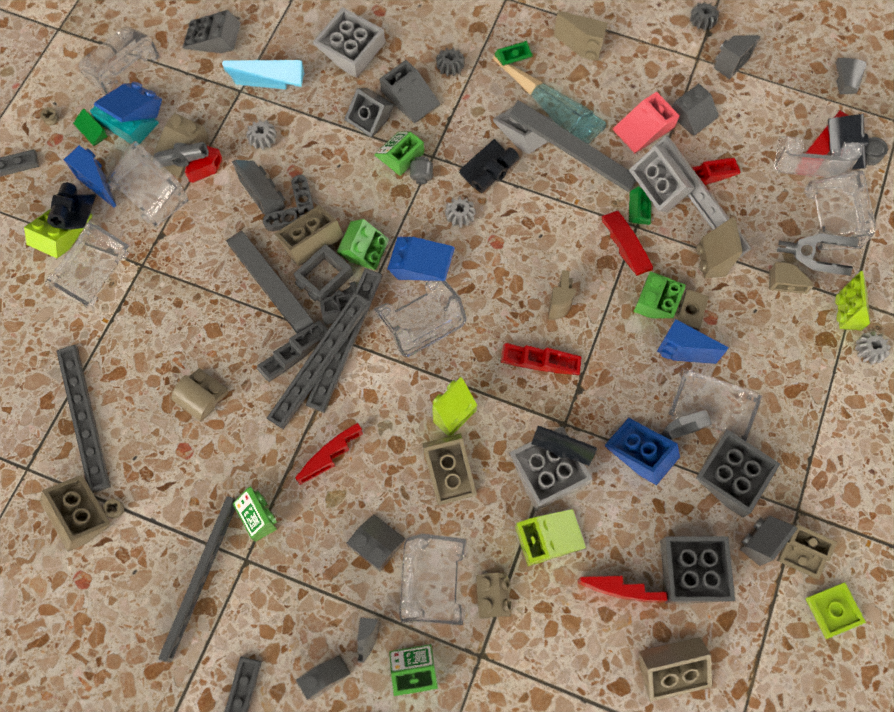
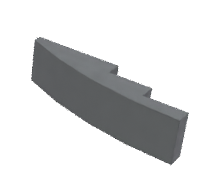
[257,320,328,382]

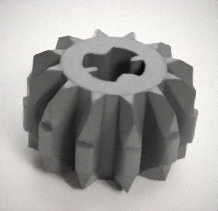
[690,1,719,31]
[436,47,464,77]

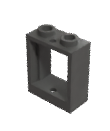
[293,244,353,302]

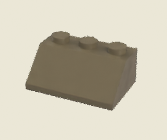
[274,205,344,266]
[40,475,111,552]
[639,637,712,702]

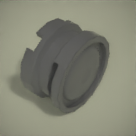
[866,137,888,165]

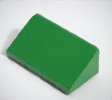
[494,41,533,66]
[73,108,108,146]
[628,186,652,225]

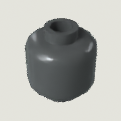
[410,157,433,184]

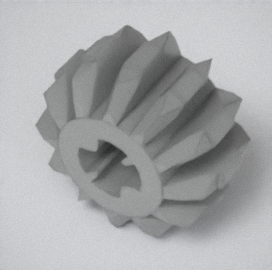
[246,120,277,150]
[445,196,476,228]
[854,331,892,365]

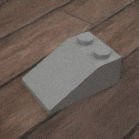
[493,106,553,154]

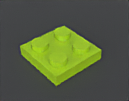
[805,582,866,639]

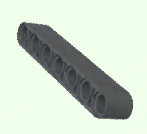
[226,230,313,333]

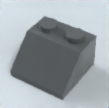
[714,35,760,80]
[672,83,719,137]
[344,88,394,137]
[346,514,406,572]
[740,516,798,566]

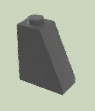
[296,655,351,700]

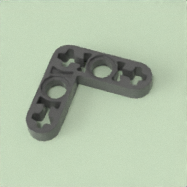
[263,175,314,231]

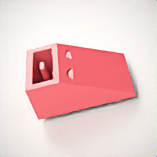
[613,92,680,154]

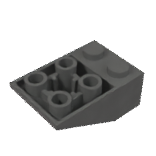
[183,10,241,53]
[380,60,440,124]

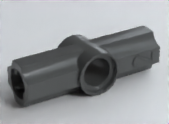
[153,141,209,168]

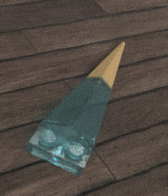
[493,55,607,144]

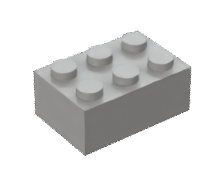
[629,145,695,212]

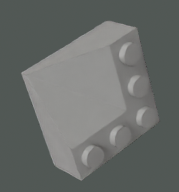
[313,7,385,78]
[509,426,592,511]

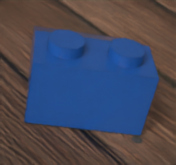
[94,82,162,122]
[63,145,116,208]
[387,237,455,281]
[657,319,729,364]
[605,418,680,486]

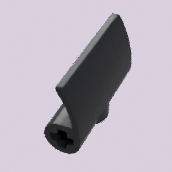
[828,114,869,172]
[459,139,519,193]
[47,182,96,229]
[531,426,597,466]

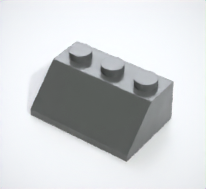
[232,160,285,216]

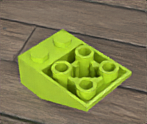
[24,209,92,259]
[835,271,870,331]
[432,377,477,436]
[515,509,586,566]

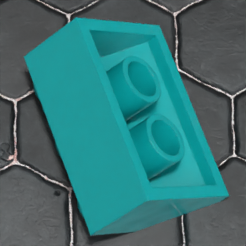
[90,106,159,147]

